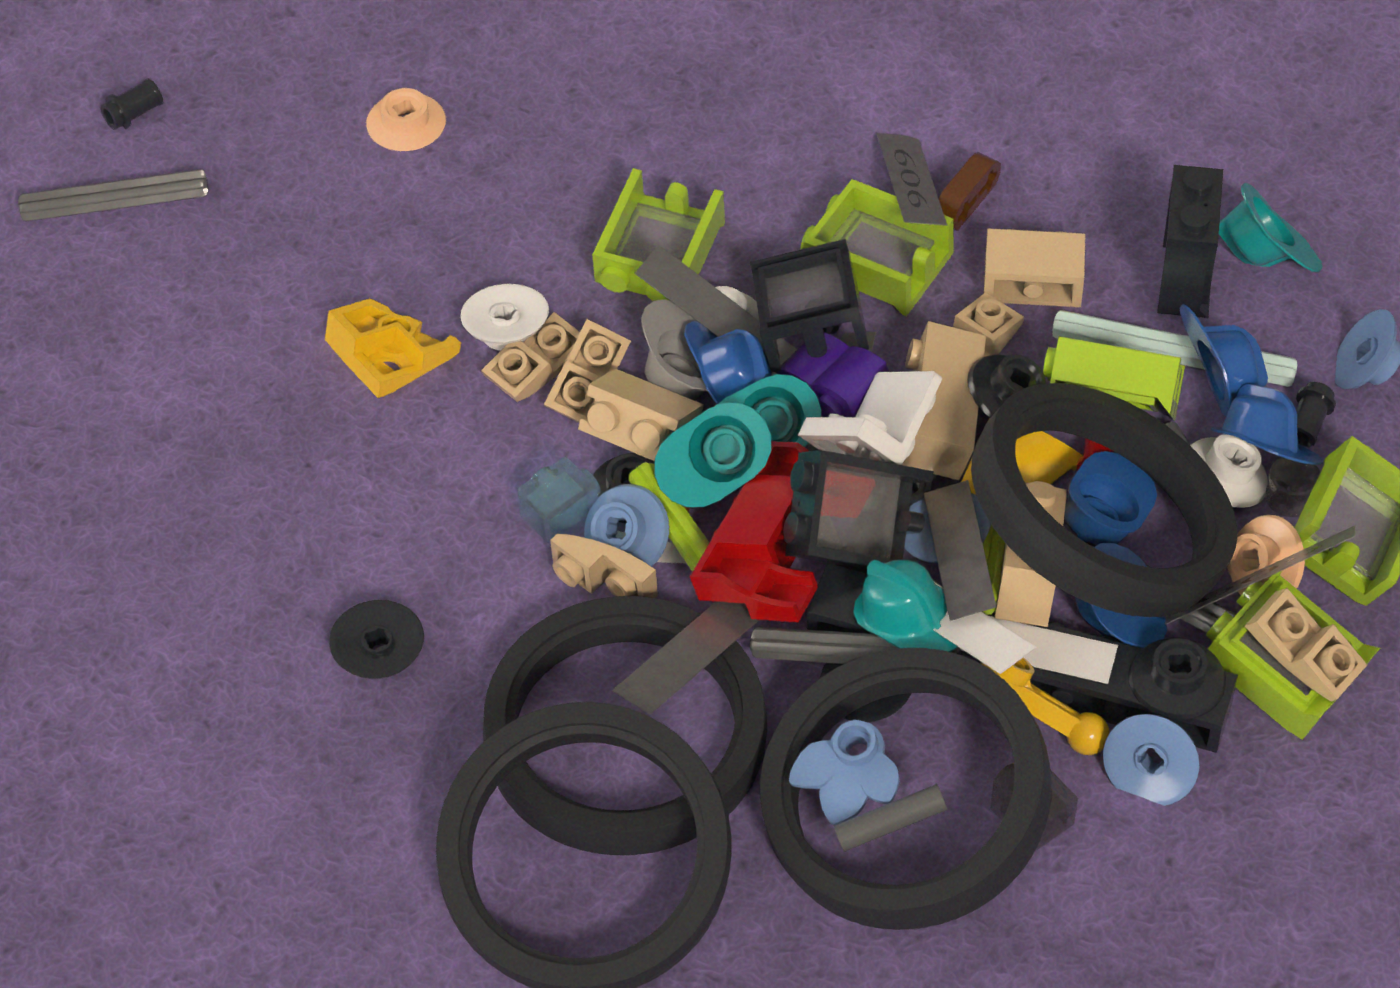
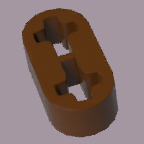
[939,152,1001,231]

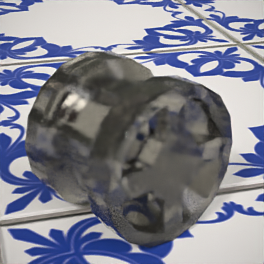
[1265,457,1320,517]

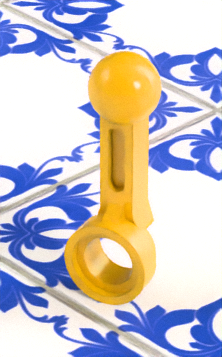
[981,657,1110,755]

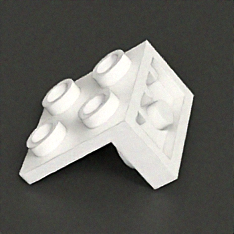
[798,371,942,465]

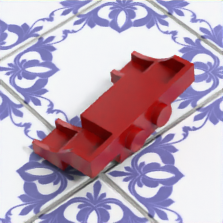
[690,441,875,622]

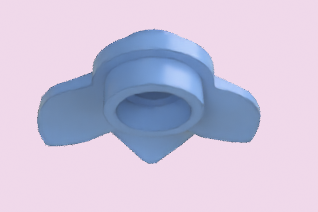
[789,720,900,825]

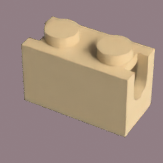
[984,228,1085,307]
[578,368,704,461]

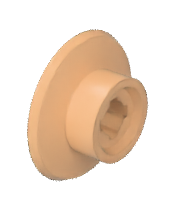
[366,88,446,151]
[1227,515,1305,595]

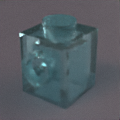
[517,456,601,546]

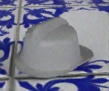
[641,299,707,400]

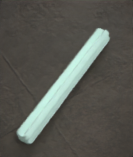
[1052,310,1298,387]

